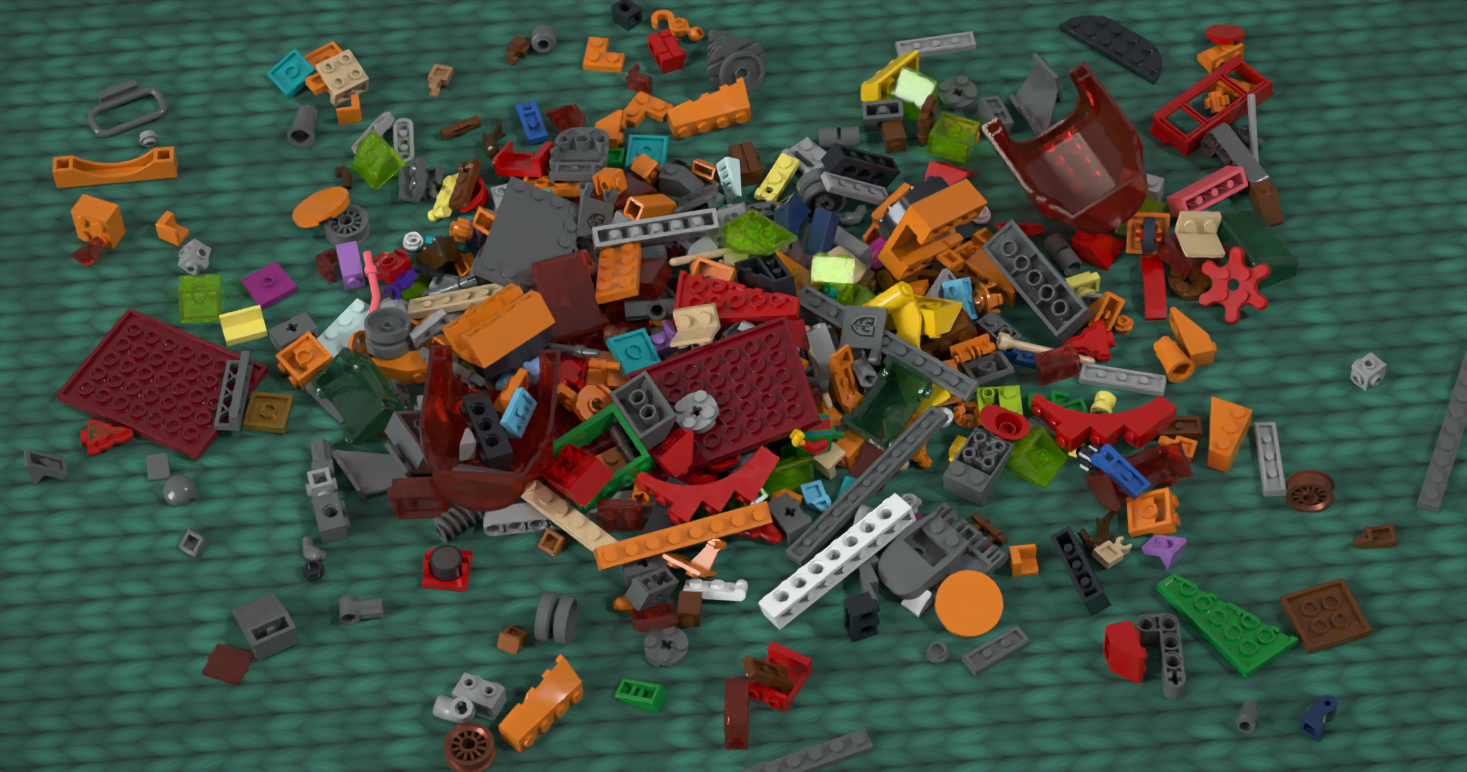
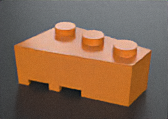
[1207,396,1253,473]

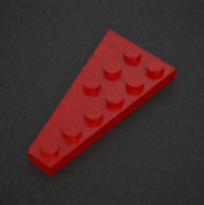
[672,270,800,326]

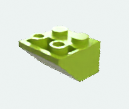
[976,385,1023,426]

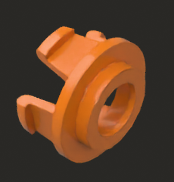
[973,281,1003,317]

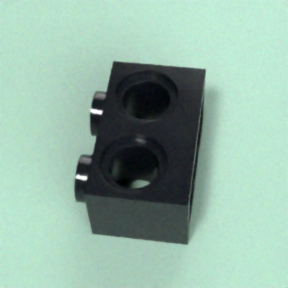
[843,591,880,643]

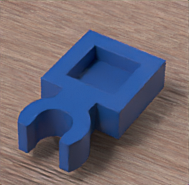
[1003,348,1041,369]

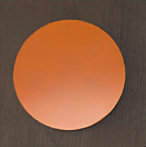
[292,187,350,228]
[935,570,1003,638]

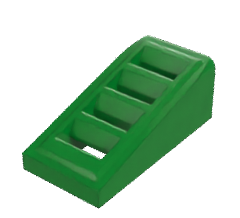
[614,678,667,713]

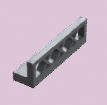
[214,351,253,431]

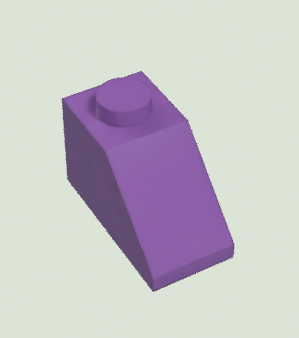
[336,241,366,290]

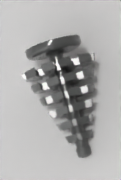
[707,29,767,94]

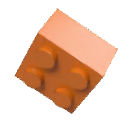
[71,194,126,249]

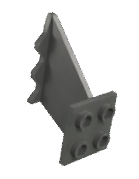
[1009,53,1064,140]
[330,442,421,502]

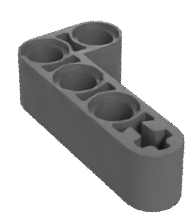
[1200,123,1269,194]
[1135,614,1186,701]

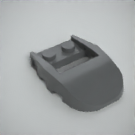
[549,127,609,184]
[878,511,972,600]

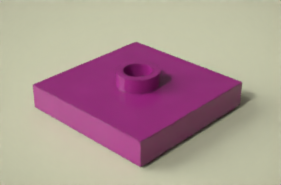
[240,261,298,310]

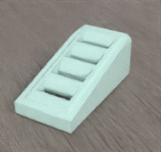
[716,157,742,203]

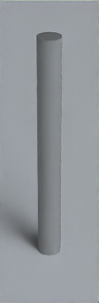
[1247,94,1259,163]

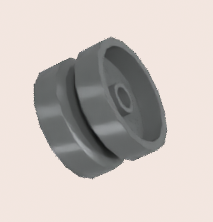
[796,168,847,218]
[364,307,412,359]
[535,591,579,645]

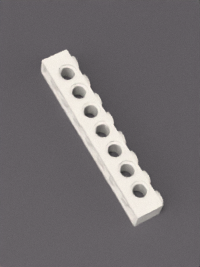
[758,493,916,630]

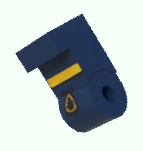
[1299,695,1338,742]

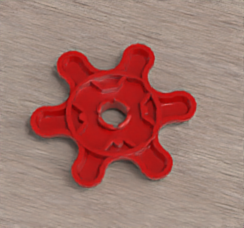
[1199,246,1271,325]

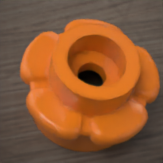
[1113,315,1134,335]

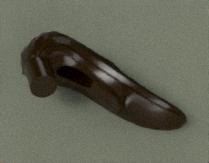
[483,118,506,159]
[1077,511,1117,552]

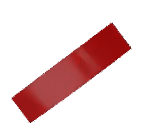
[1140,254,1167,321]

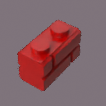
[647,29,686,74]

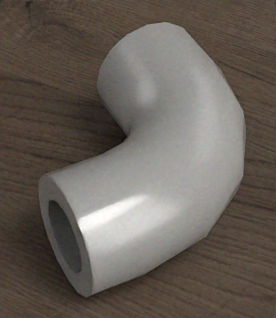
[433,694,476,723]

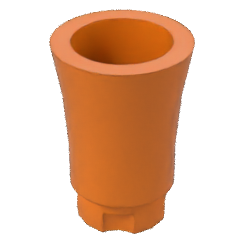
[1153,336,1195,383]

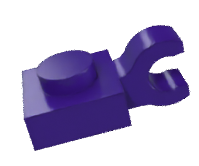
[384,269,418,300]

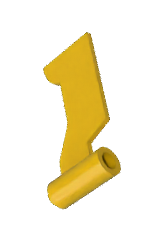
[862,281,953,416]

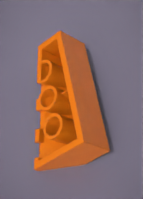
[667,77,751,140]
[499,654,583,753]

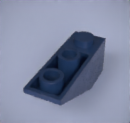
[774,192,810,248]

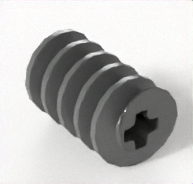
[433,499,483,544]

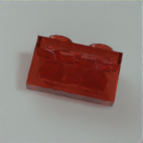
[1033,344,1080,387]

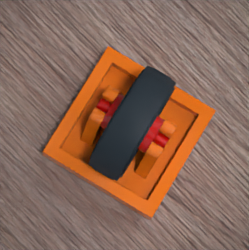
[1126,211,1170,255]

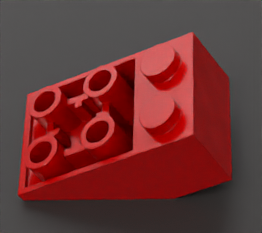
[540,443,614,508]

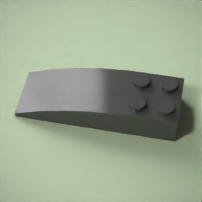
[981,219,1095,342]

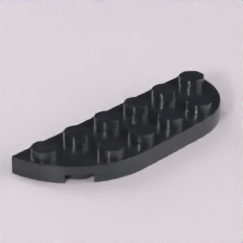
[1060,15,1162,85]

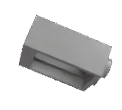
[806,322,840,375]

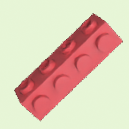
[1166,166,1248,217]

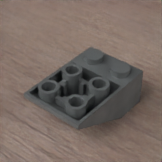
[943,427,1014,507]
[232,593,299,661]

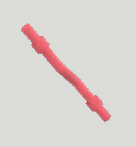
[363,251,381,314]

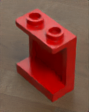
[493,141,554,177]
[745,642,812,712]

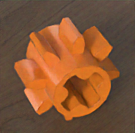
[1204,90,1230,113]
[449,218,474,244]

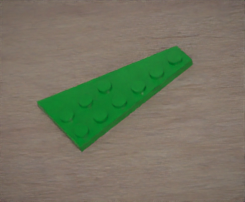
[1156,573,1298,678]

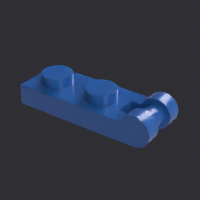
[515,99,549,145]
[1090,444,1151,500]

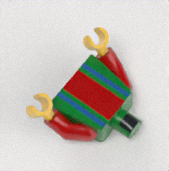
[790,414,844,456]

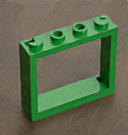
[541,402,657,515]

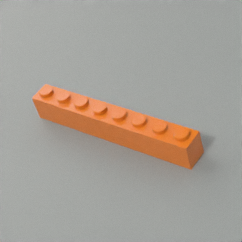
[593,501,772,572]

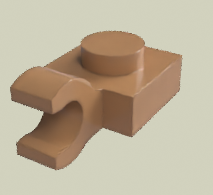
[428,64,454,97]

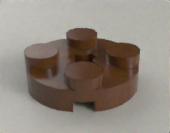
[1168,263,1211,301]

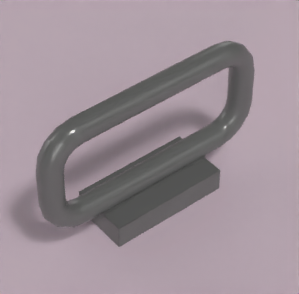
[87,79,168,137]

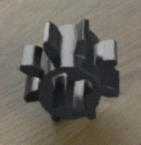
[1077,444,1101,471]

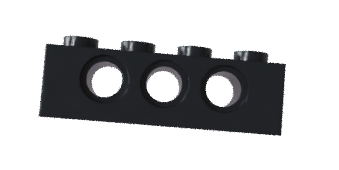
[820,143,901,189]
[459,389,514,470]
[1050,526,1111,616]

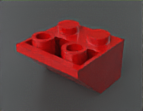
[1103,620,1147,684]

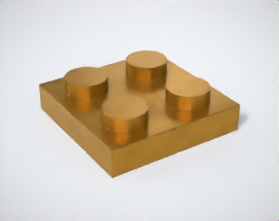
[242,391,295,433]

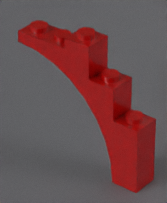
[1031,393,1177,453]
[633,446,780,525]

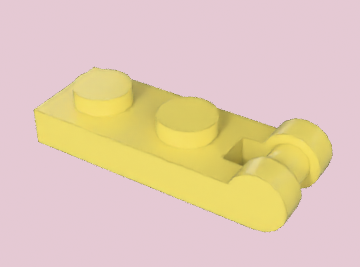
[754,153,800,202]
[428,173,459,222]

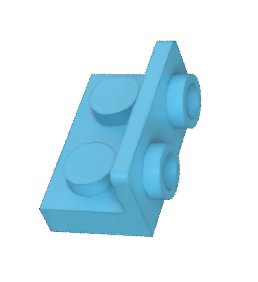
[942,277,978,320]
[500,387,537,439]

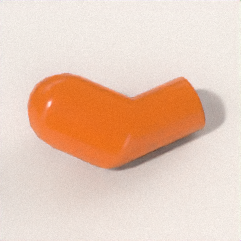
[770,488,803,505]
[613,596,635,611]

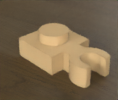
[1092,536,1132,569]

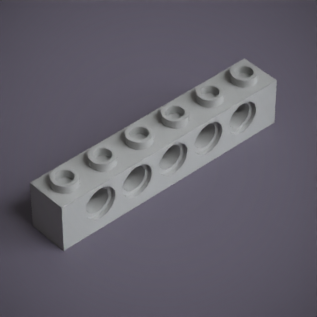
[592,208,719,254]

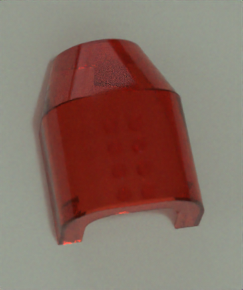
[981,61,1148,234]
[419,345,561,512]

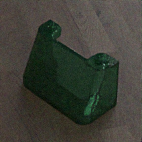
[1216,211,1298,291]
[311,347,406,445]
[840,354,934,452]

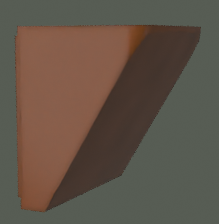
[537,527,570,557]
[497,625,529,655]

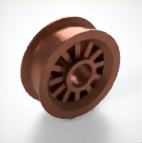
[1285,470,1335,513]
[443,722,496,772]

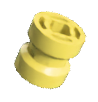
[1090,391,1116,414]

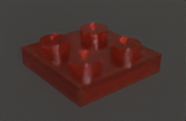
[597,500,644,532]
[629,601,679,632]

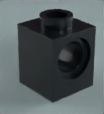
[611,0,642,31]

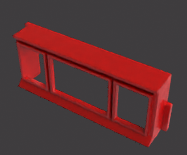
[1149,54,1275,157]

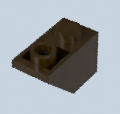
[416,235,462,270]

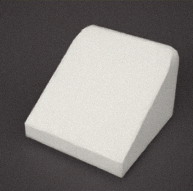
[901,590,933,617]

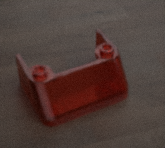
[1084,443,1194,512]

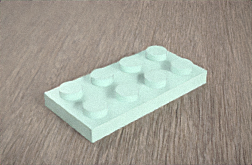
[317,299,370,375]

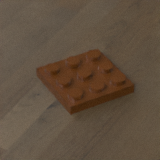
[1280,578,1372,654]

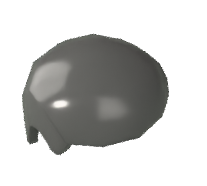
[162,474,198,506]

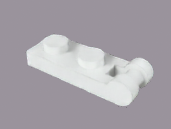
[683,578,748,601]

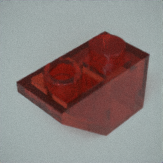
[545,104,585,133]

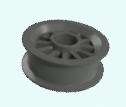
[323,204,370,246]

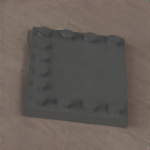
[474,176,579,307]

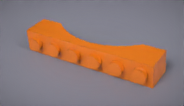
[52,146,178,188]

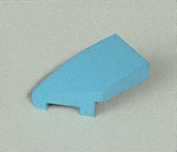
[799,479,832,513]

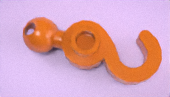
[651,10,704,42]

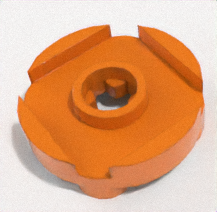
[573,384,614,422]

